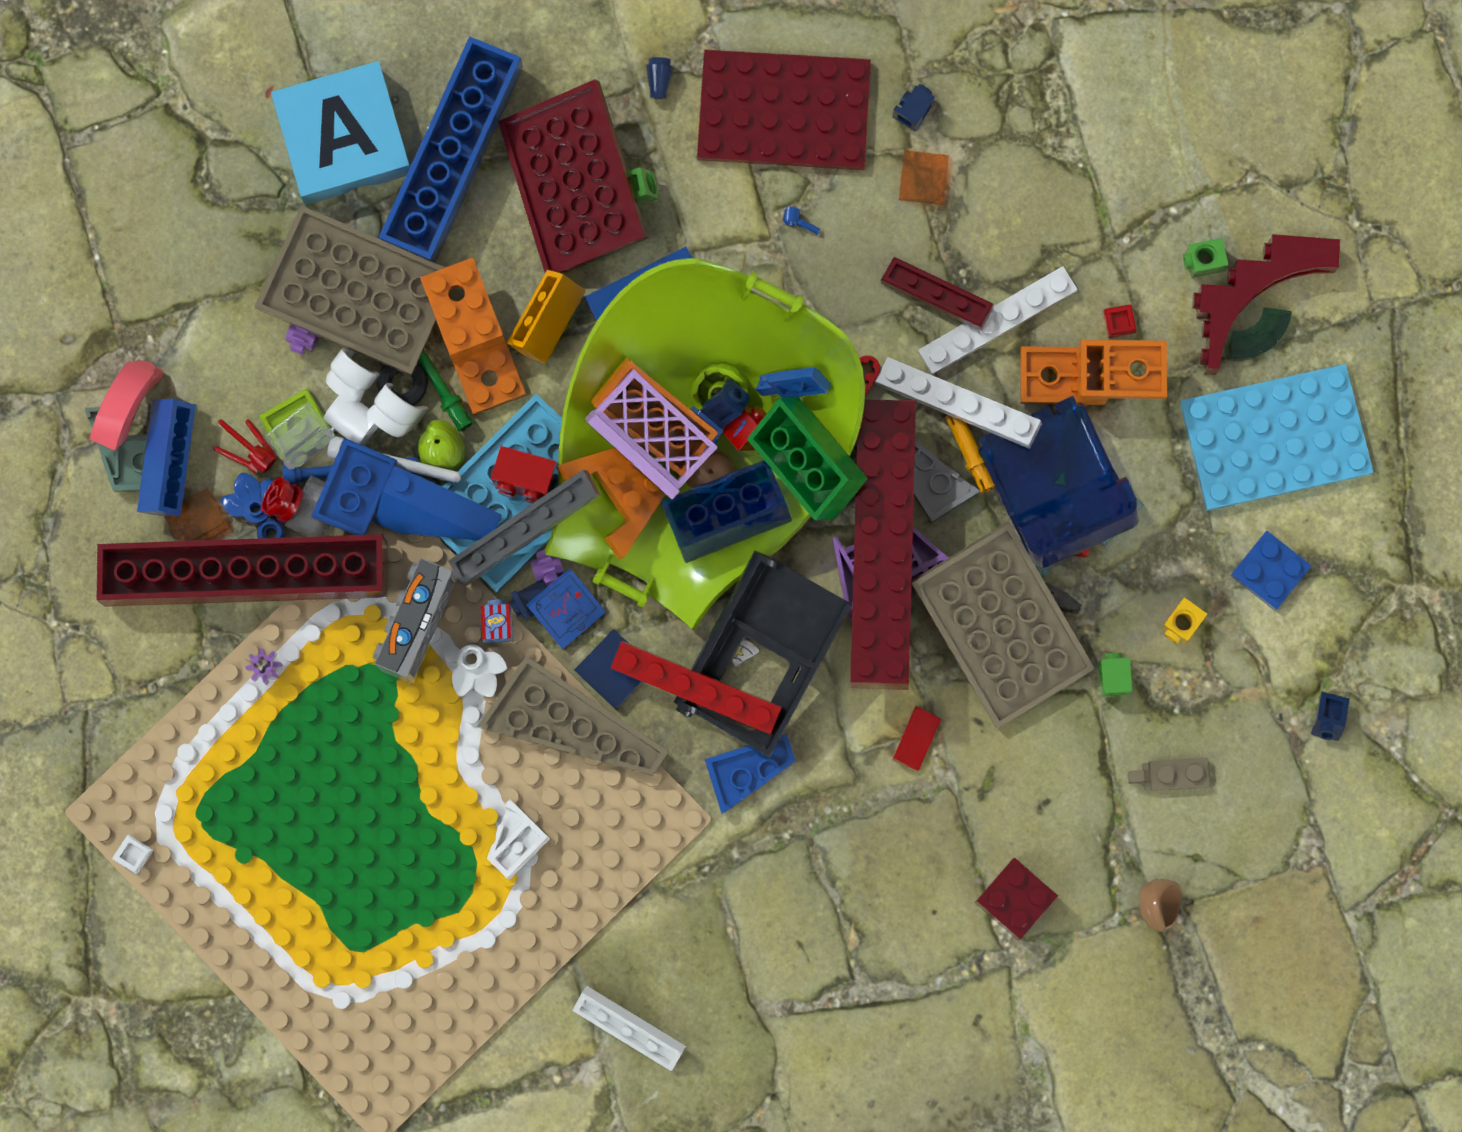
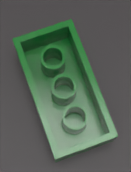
[747,397,868,521]

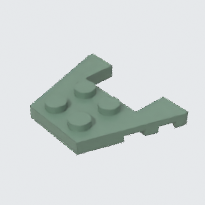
[85,404,198,492]

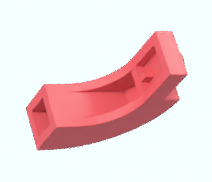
[89,359,164,451]

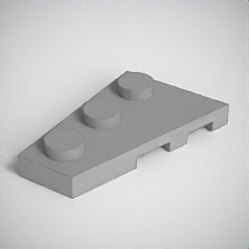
[914,440,980,523]

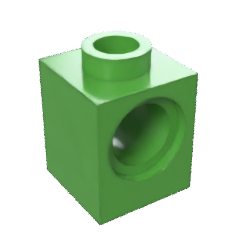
[628,167,660,206]
[1183,238,1228,278]
[1098,653,1132,696]

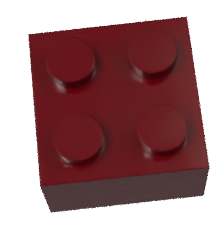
[974,857,1058,941]

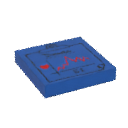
[526,568,606,649]

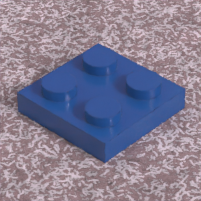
[1230,530,1311,611]

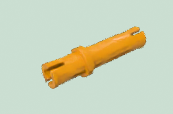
[945,415,997,494]

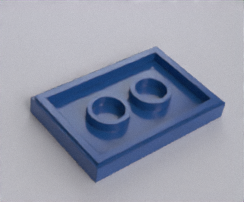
[311,438,397,535]

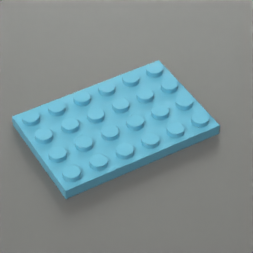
[1179,364,1374,511]
[440,393,562,593]

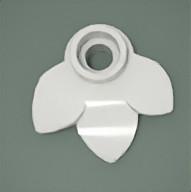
[452,644,507,697]

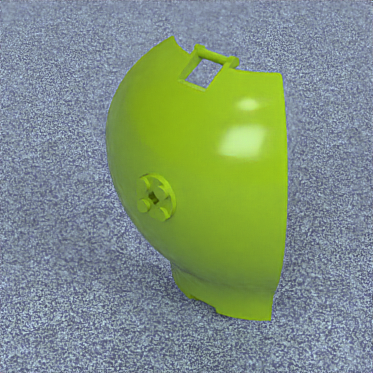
[544,258,865,629]

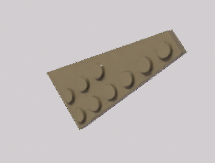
[477,656,669,776]

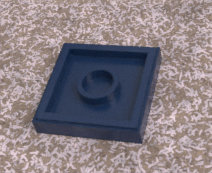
[574,629,642,710]

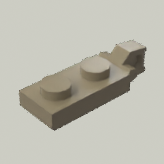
[1128,758,1210,791]

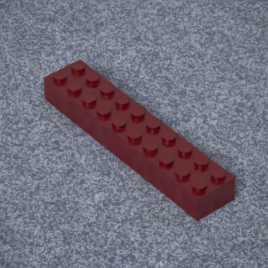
[850,399,916,690]
[96,534,388,607]

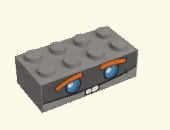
[373,558,457,684]

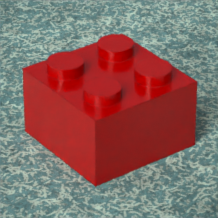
[491,446,558,504]

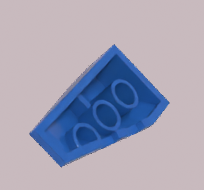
[374,466,502,540]

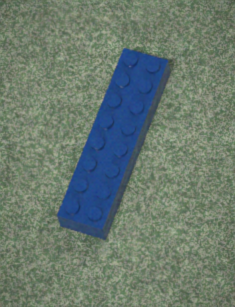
[378,36,523,263]

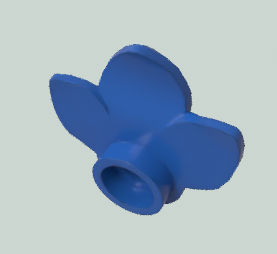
[221,473,273,524]

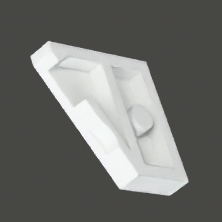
[487,799,550,880]

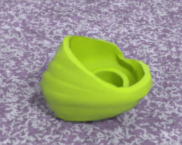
[418,420,465,471]

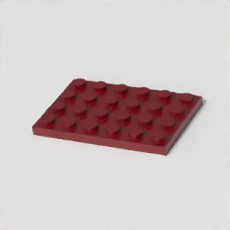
[697,49,871,170]
[498,79,649,274]

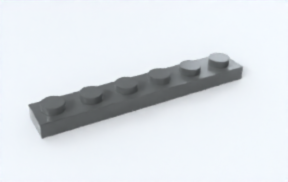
[448,470,601,586]

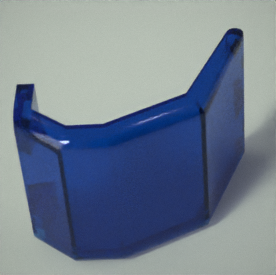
[978,396,1140,568]

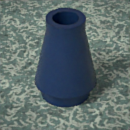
[646,57,673,99]

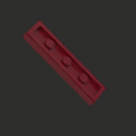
[881,257,994,331]

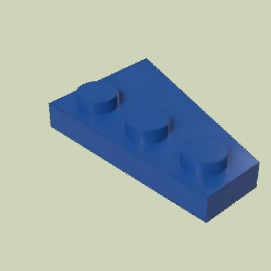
[705,734,796,815]

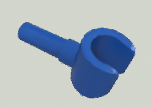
[783,206,820,235]

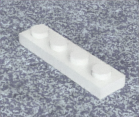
[572,986,686,1071]

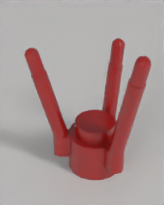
[213,419,278,474]

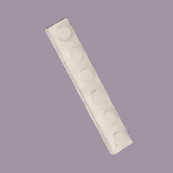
[918,266,1078,375]
[875,357,1042,449]

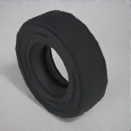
[376,363,428,406]

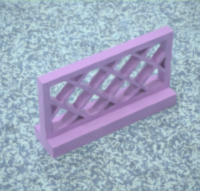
[585,369,718,499]

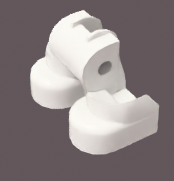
[323,348,429,446]

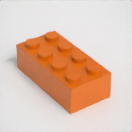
[590,357,718,476]

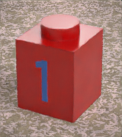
[723,406,767,451]

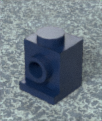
[892,84,935,132]

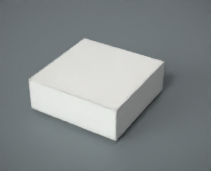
[112,834,153,875]

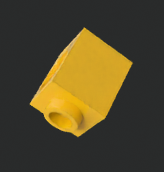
[1161,597,1207,645]

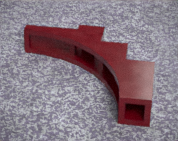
[1192,234,1340,375]

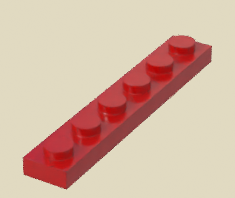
[611,641,782,734]

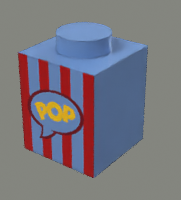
[481,600,513,643]

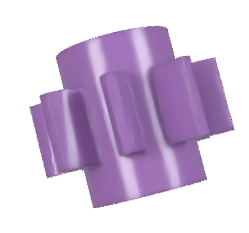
[285,325,319,355]
[530,549,564,586]
[245,648,283,685]

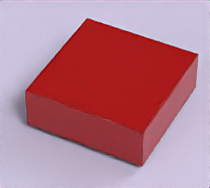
[1103,304,1137,338]

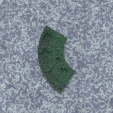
[1228,307,1292,361]

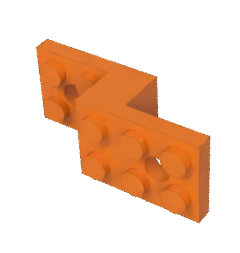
[420,257,526,416]
[1020,340,1167,405]

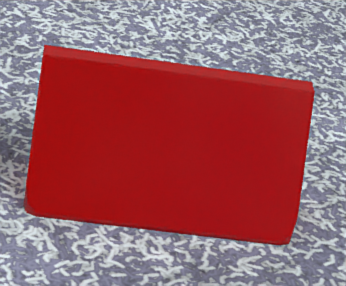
[892,706,941,771]

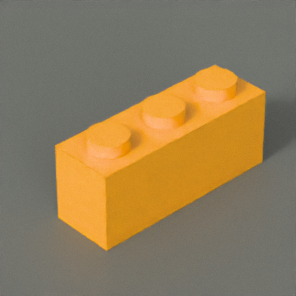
[507,270,586,364]

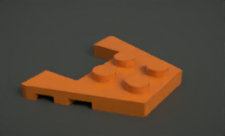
[556,442,665,559]

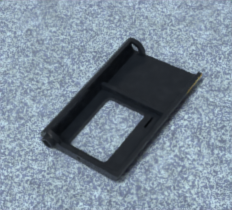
[673,550,852,757]

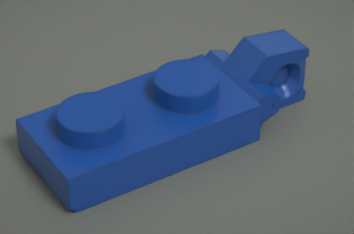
[755,367,831,398]

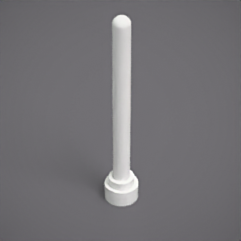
[327,436,461,483]

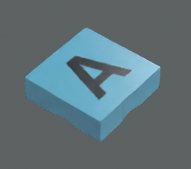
[271,61,410,205]

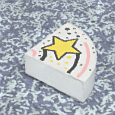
[732,639,759,667]

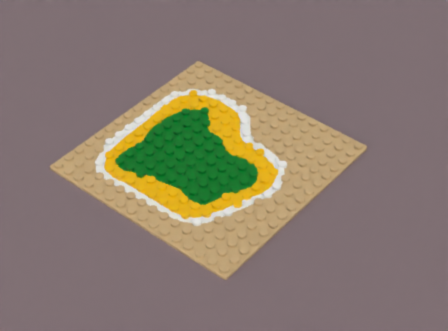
[65,515,711,1132]

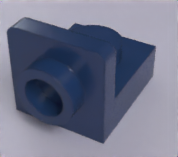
[700,379,750,429]
[509,580,546,621]
[1311,692,1350,741]

